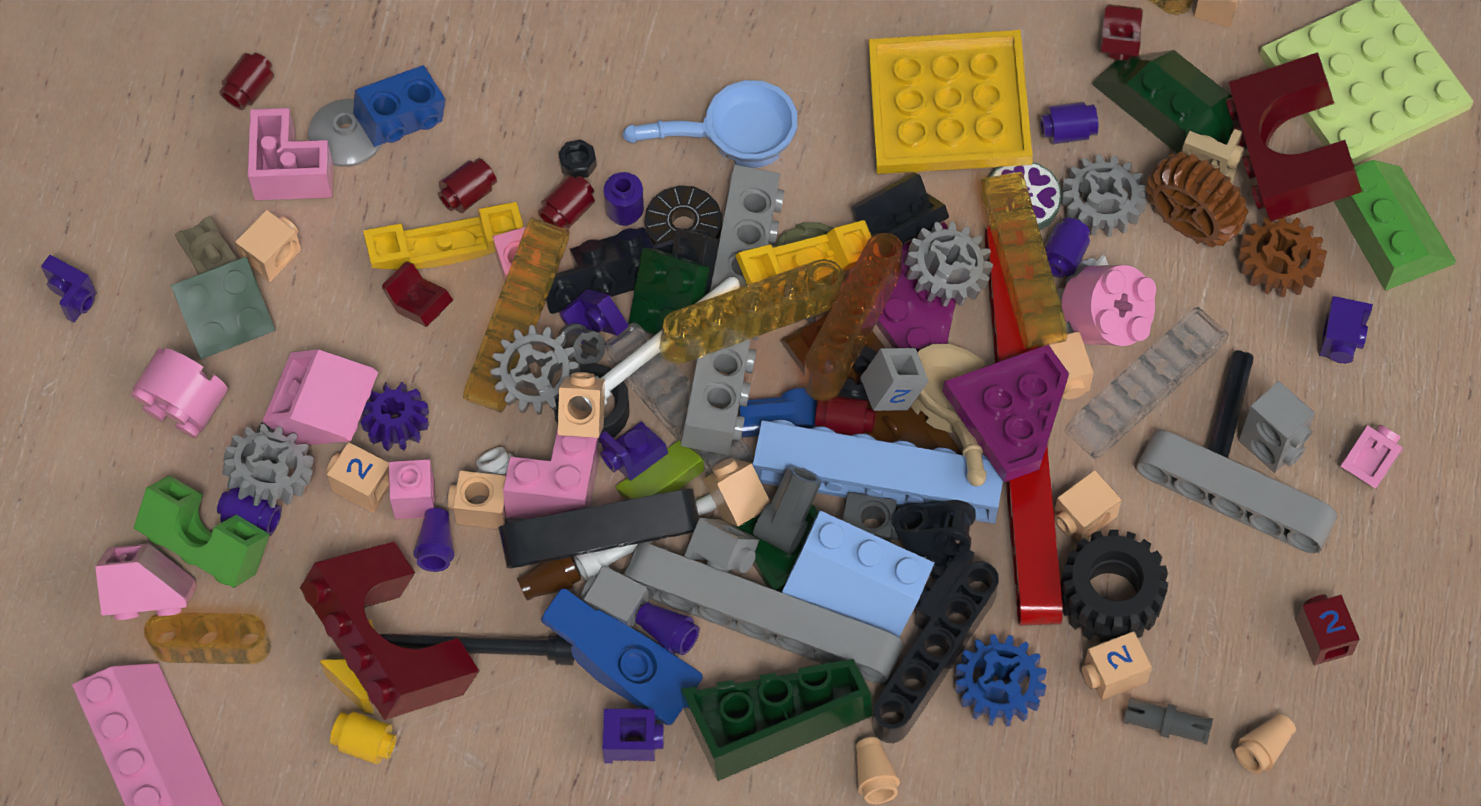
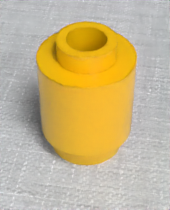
[330,711,397,765]

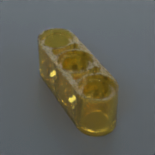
[144,612,272,664]

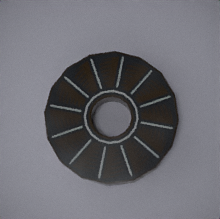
[644,185,722,245]

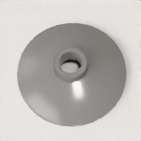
[308,99,382,167]

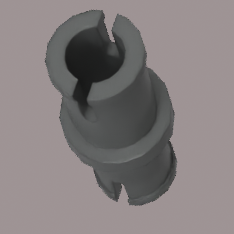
[1124,697,1213,745]

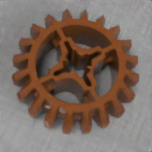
[1145,152,1249,247]

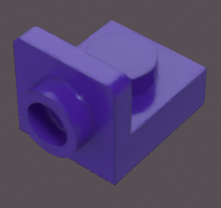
[41,255,97,323]
[560,289,629,344]
[599,422,668,481]

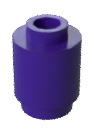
[1040,102,1099,145]
[604,172,644,226]
[1039,218,1090,278]
[217,487,282,537]

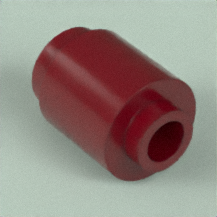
[219,52,274,110]
[438,158,497,213]
[537,175,595,233]
[815,396,876,436]

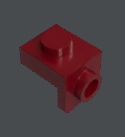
[1101,4,1143,60]
[382,261,453,327]

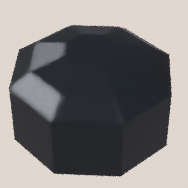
[558,139,597,178]

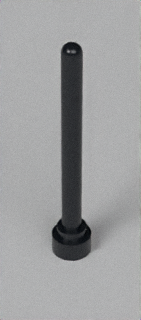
[379,633,575,665]

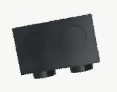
[852,172,950,254]

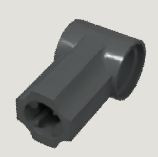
[753,465,822,555]

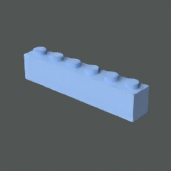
[753,420,1003,524]

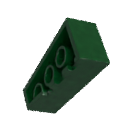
[681,659,873,781]

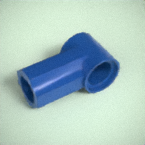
[739,388,818,438]

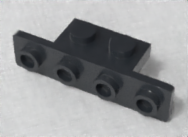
[541,227,674,314]

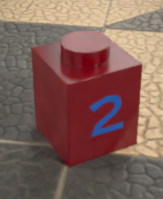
[1296,594,1360,666]

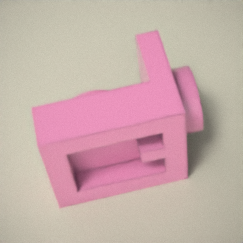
[1341,424,1404,489]

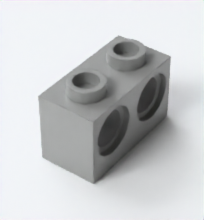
[1239,381,1315,473]

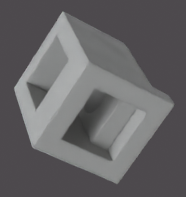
[684,518,759,573]

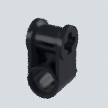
[892,500,976,557]

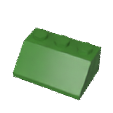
[1334,160,1456,291]

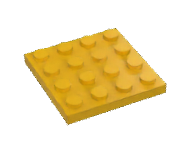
[869,30,1033,174]

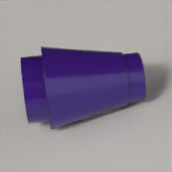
[413,508,455,572]
[635,602,700,655]

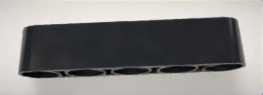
[498,489,699,569]
[872,561,999,743]

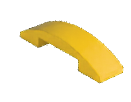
[363,202,524,270]
[735,220,880,292]

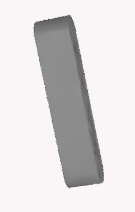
[1137,430,1337,554]

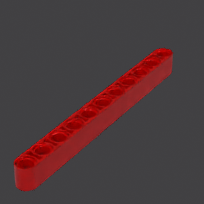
[985,224,1063,626]

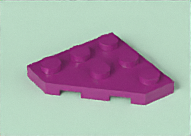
[846,222,956,353]
[942,344,1069,482]

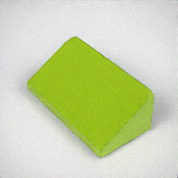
[615,440,704,500]

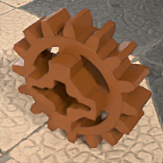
[1238,216,1327,297]

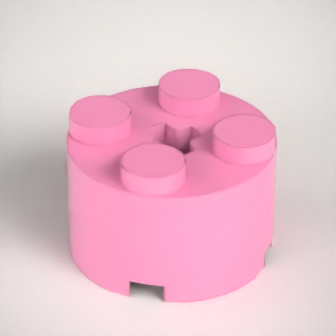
[1062,265,1156,346]
[130,347,228,438]

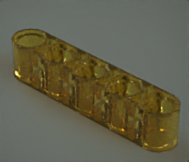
[981,172,1067,349]
[463,217,570,413]
[659,259,844,364]

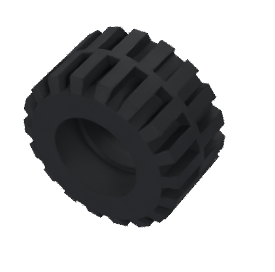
[1060,529,1169,644]

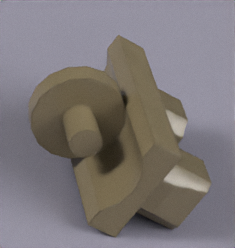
[175,216,237,274]

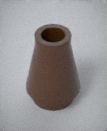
[517,557,582,601]

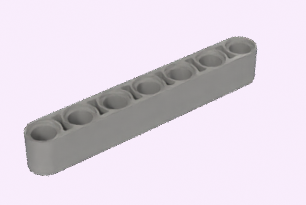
[624,543,903,684]

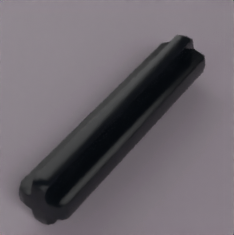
[1208,350,1254,458]

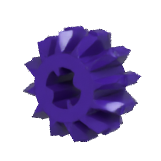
[360,382,429,452]

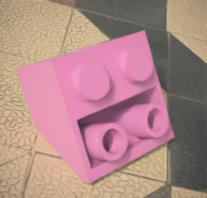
[263,349,378,445]
[95,543,197,620]

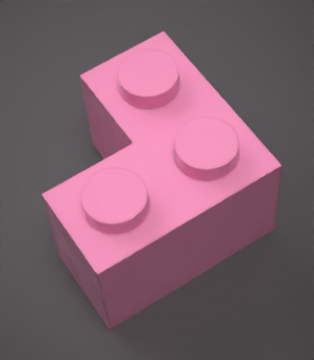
[248,108,333,200]
[503,428,599,519]

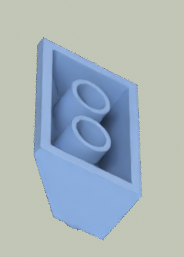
[781,511,934,638]

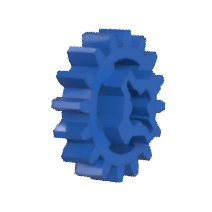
[955,634,1047,727]

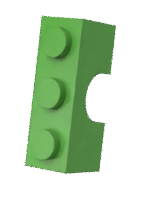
[134,475,270,588]

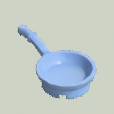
[622,80,797,168]

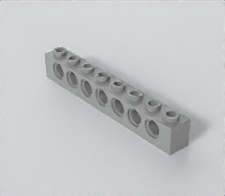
[681,164,785,455]

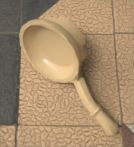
[911,344,987,487]

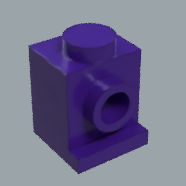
[1319,296,1373,364]
[603,709,664,764]

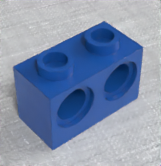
[353,65,445,147]

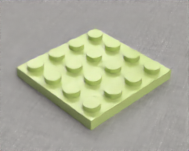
[1260,0,1474,164]

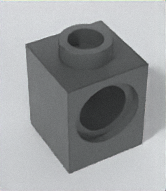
[843,492,899,543]

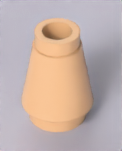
[1235,714,1296,774]
[856,737,900,804]

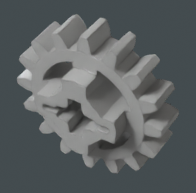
[1061,154,1147,237]
[905,222,993,307]
[491,325,580,415]
[222,424,313,508]

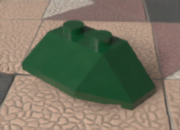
[1093,50,1233,154]

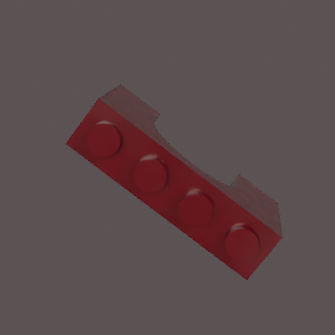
[1226,52,1362,222]
[300,541,480,720]

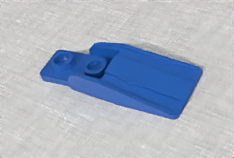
[541,589,703,725]

